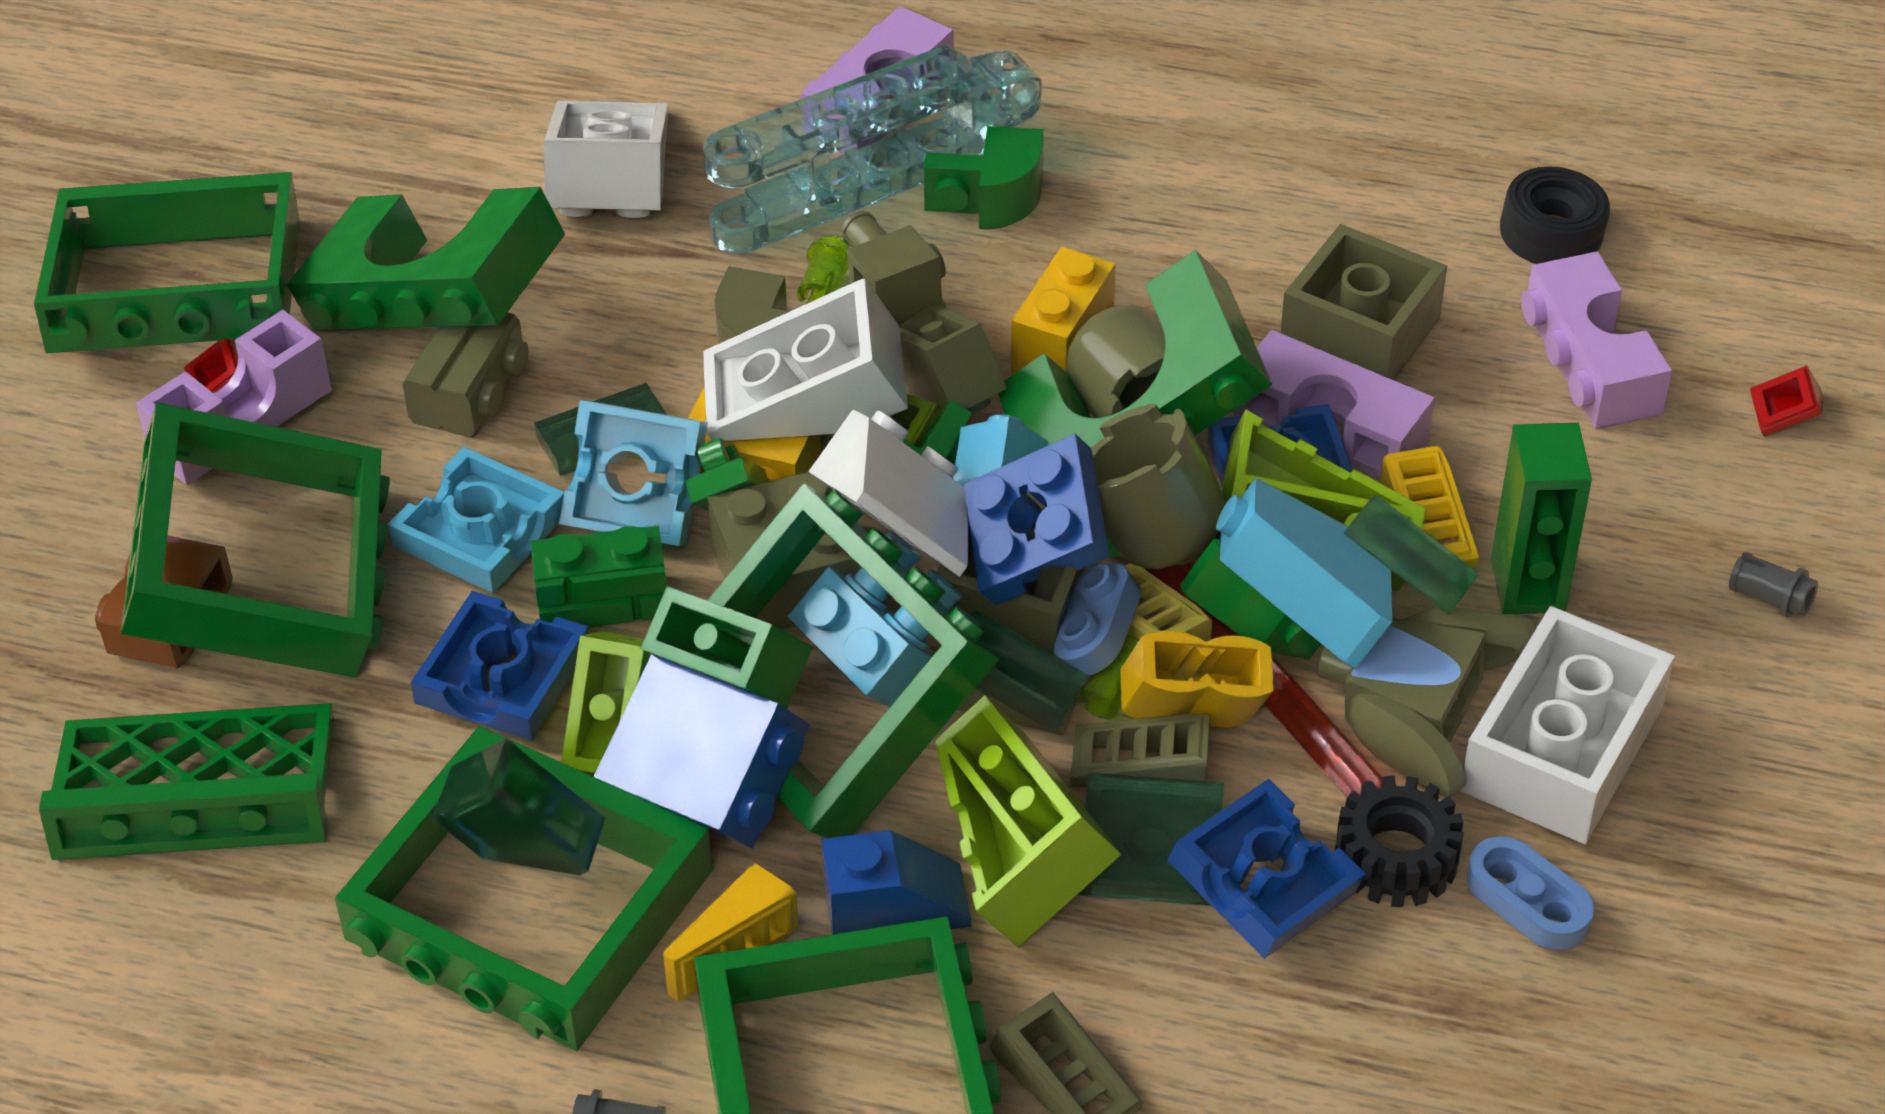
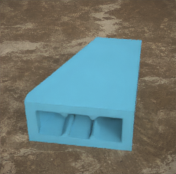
[1216,478,1393,669]

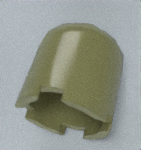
[1066,304,1166,418]
[1091,404,1225,569]

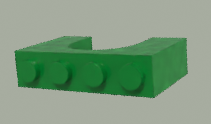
[286,187,565,330]
[998,250,1273,447]

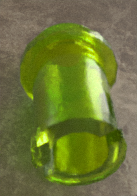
[797,235,849,304]
[1079,635,1140,720]

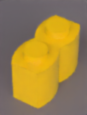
[1120,631,1273,728]

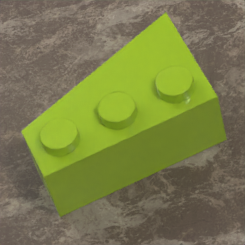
[1215,410,1426,591]
[935,695,1122,947]

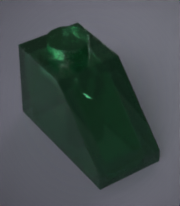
[432,738,605,876]

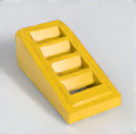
[1380,446,1479,577]
[663,863,799,1002]

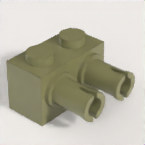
[841,211,947,322]

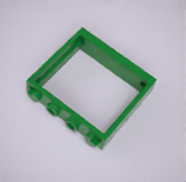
[34,172,300,354]
[120,402,390,678]
[707,483,999,838]
[335,726,713,1051]
[694,916,1001,1114]

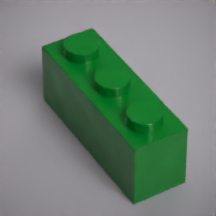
[1491,422,1592,614]

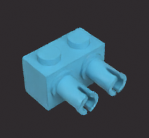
[787,531,963,707]

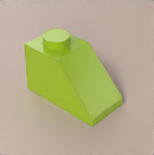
[561,631,652,773]

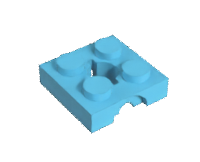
[559,400,708,546]
[387,446,564,593]

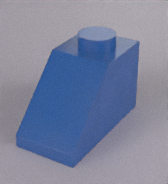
[821,830,971,935]

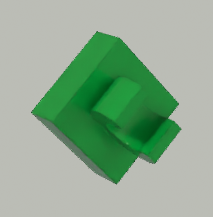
[685,437,769,511]

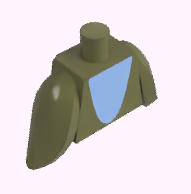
[1318,608,1536,798]

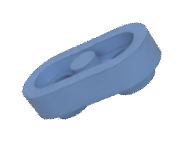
[1054,563,1141,677]
[1467,836,1594,950]

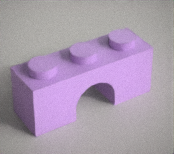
[800,6,954,161]
[1521,251,1672,429]
[135,310,332,485]
[1233,330,1435,479]

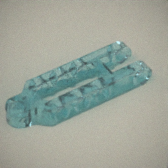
[703,45,1042,254]

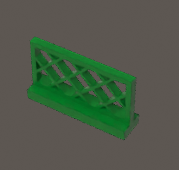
[39,703,334,860]

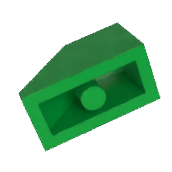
[1180,538,1321,660]

